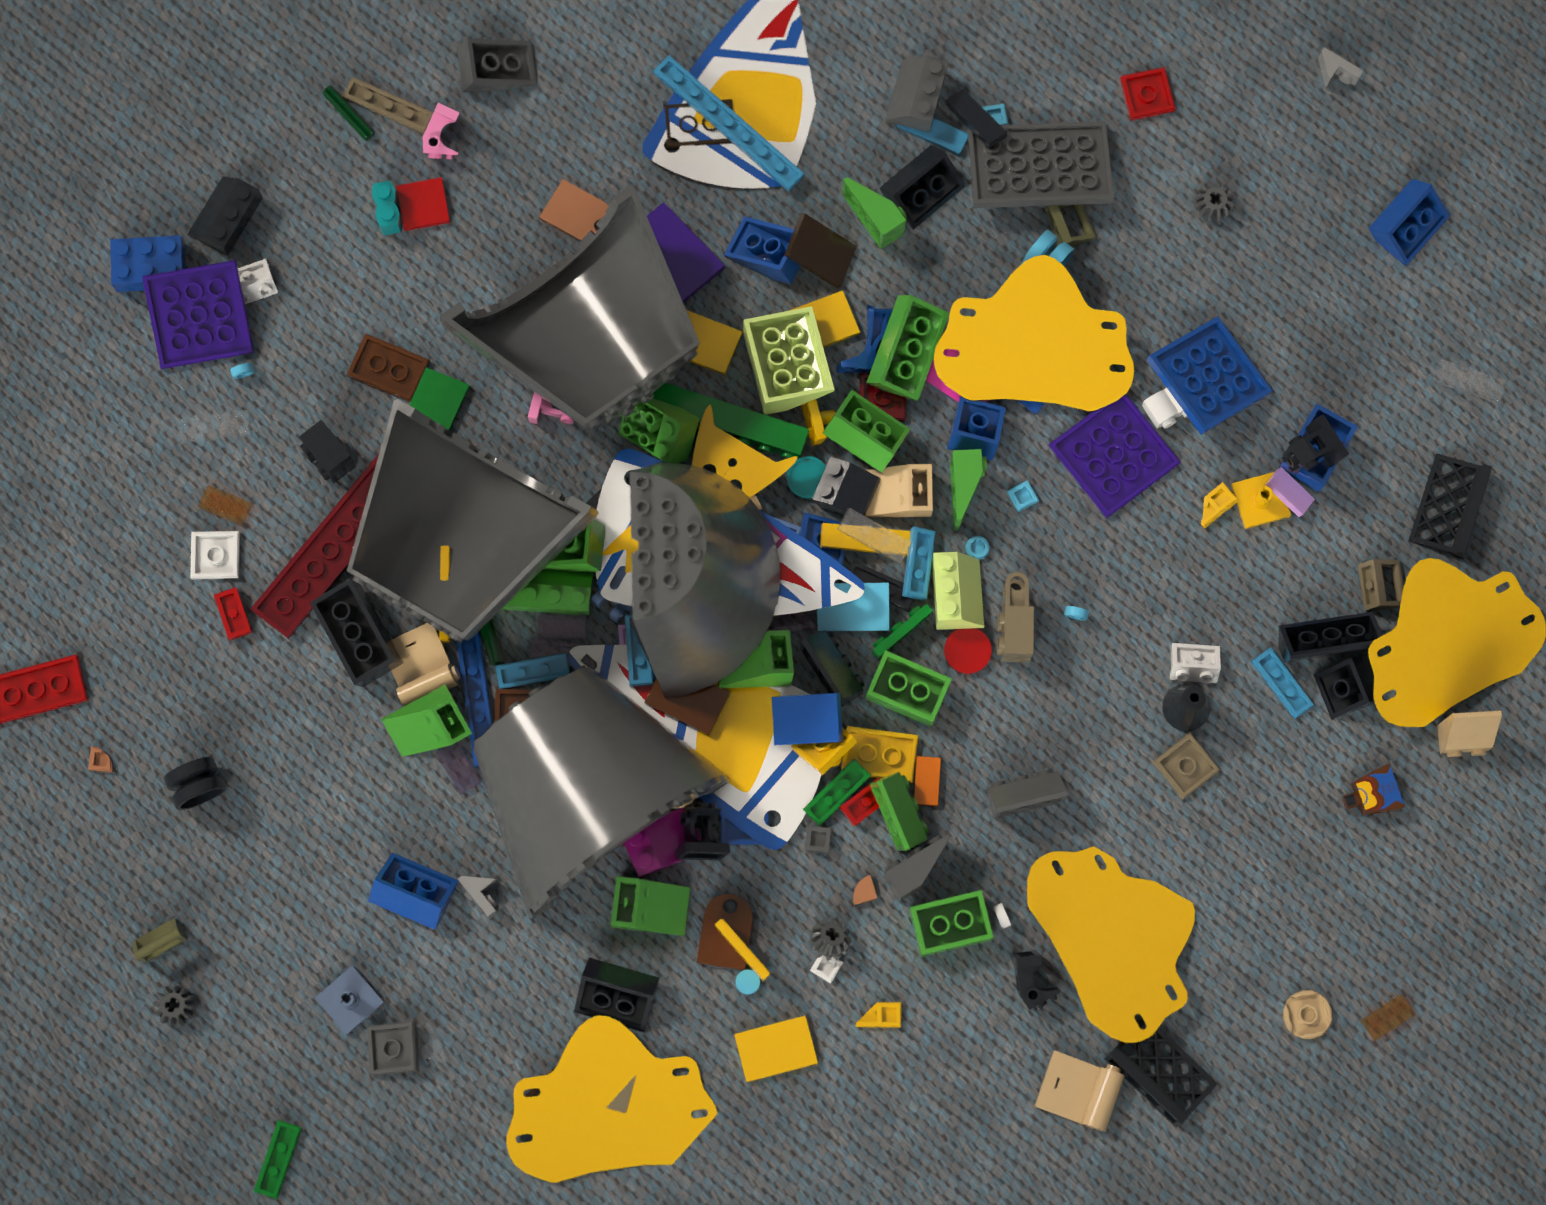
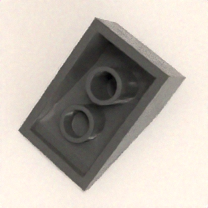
[457,38,537,93]

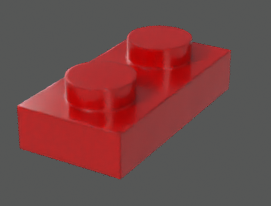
[214,587,252,641]
[839,778,879,827]

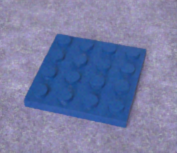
[1146,316,1273,435]

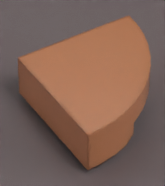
[88,746,113,773]
[853,875,877,906]

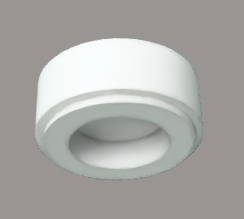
[994,903,1011,929]

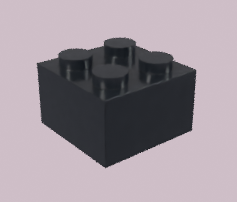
[299,419,356,484]

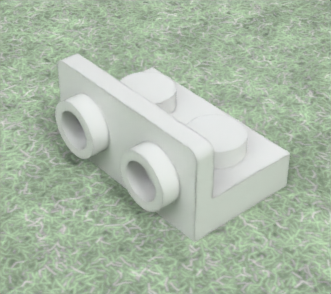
[238,259,278,304]
[1170,643,1221,684]

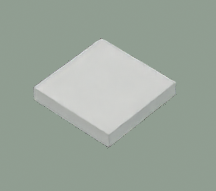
[190,531,240,580]

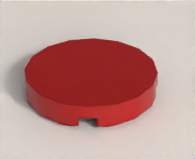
[944,628,992,675]

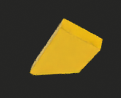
[1201,482,1238,528]
[856,1002,901,1028]

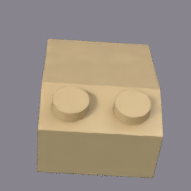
[1437,711,1502,757]

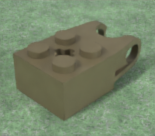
[996,572,1034,662]

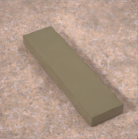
[342,77,433,134]

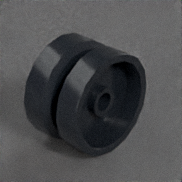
[163,757,227,810]

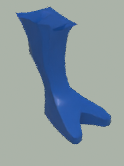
[836,305,893,373]

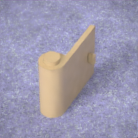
[391,623,461,706]
[1034,1050,1124,1132]

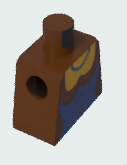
[1342,764,1405,816]

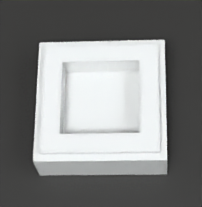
[810,955,843,984]

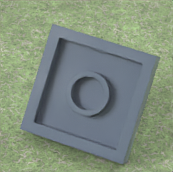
[315,966,384,1035]

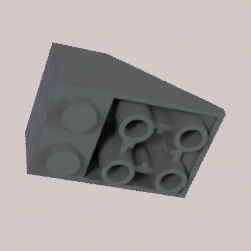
[884,834,950,902]

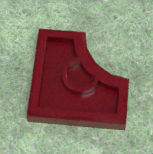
[859,373,906,422]

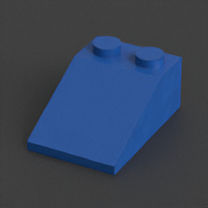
[724,216,801,284]

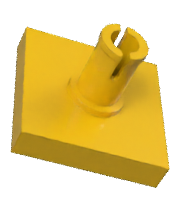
[1231,472,1291,529]
[791,728,857,775]

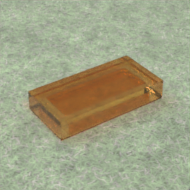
[198,485,252,525]
[1360,994,1415,1041]

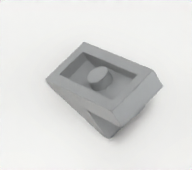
[1318,47,1363,87]
[458,876,497,919]

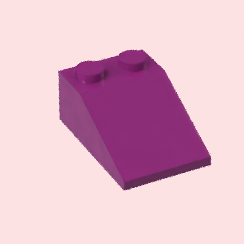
[624,808,701,879]

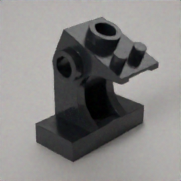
[1282,414,1349,475]
[675,802,730,860]
[1011,950,1061,1010]

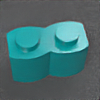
[372,180,402,235]

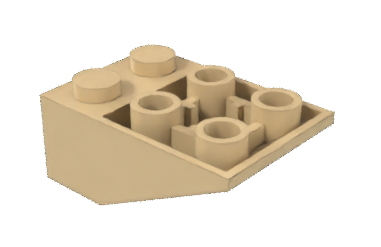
[864,464,933,518]

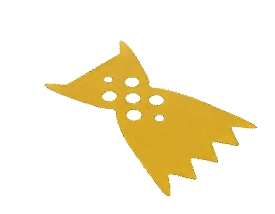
[603,405,798,573]

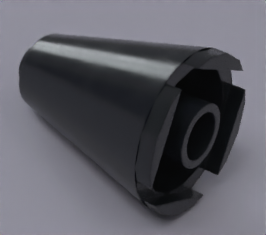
[1162,684,1210,731]

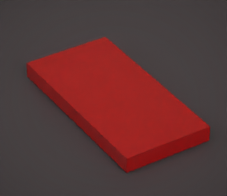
[0,654,89,724]

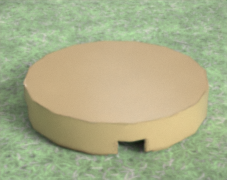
[1283,990,1332,1039]

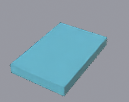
[817,583,890,631]

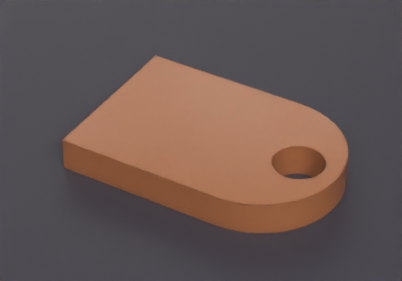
[539,179,609,242]

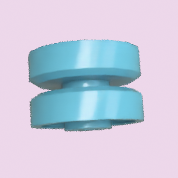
[1020,230,1075,267]

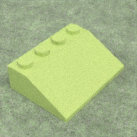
[743,306,835,415]

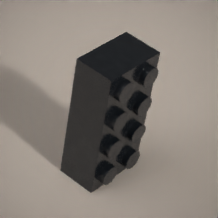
[310,578,403,687]

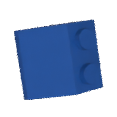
[947,396,1006,461]

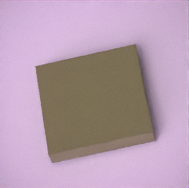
[1152,733,1220,800]

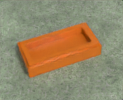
[914,756,941,807]

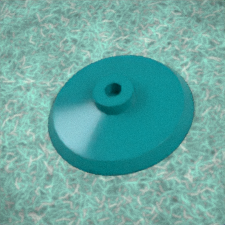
[787,456,826,499]

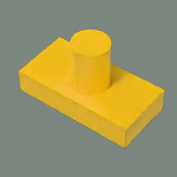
[800,399,836,446]

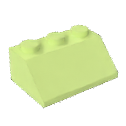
[932,552,984,630]

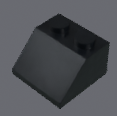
[812,457,880,522]
[1314,655,1384,719]

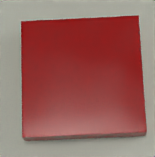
[1120,67,1176,121]
[396,177,450,231]

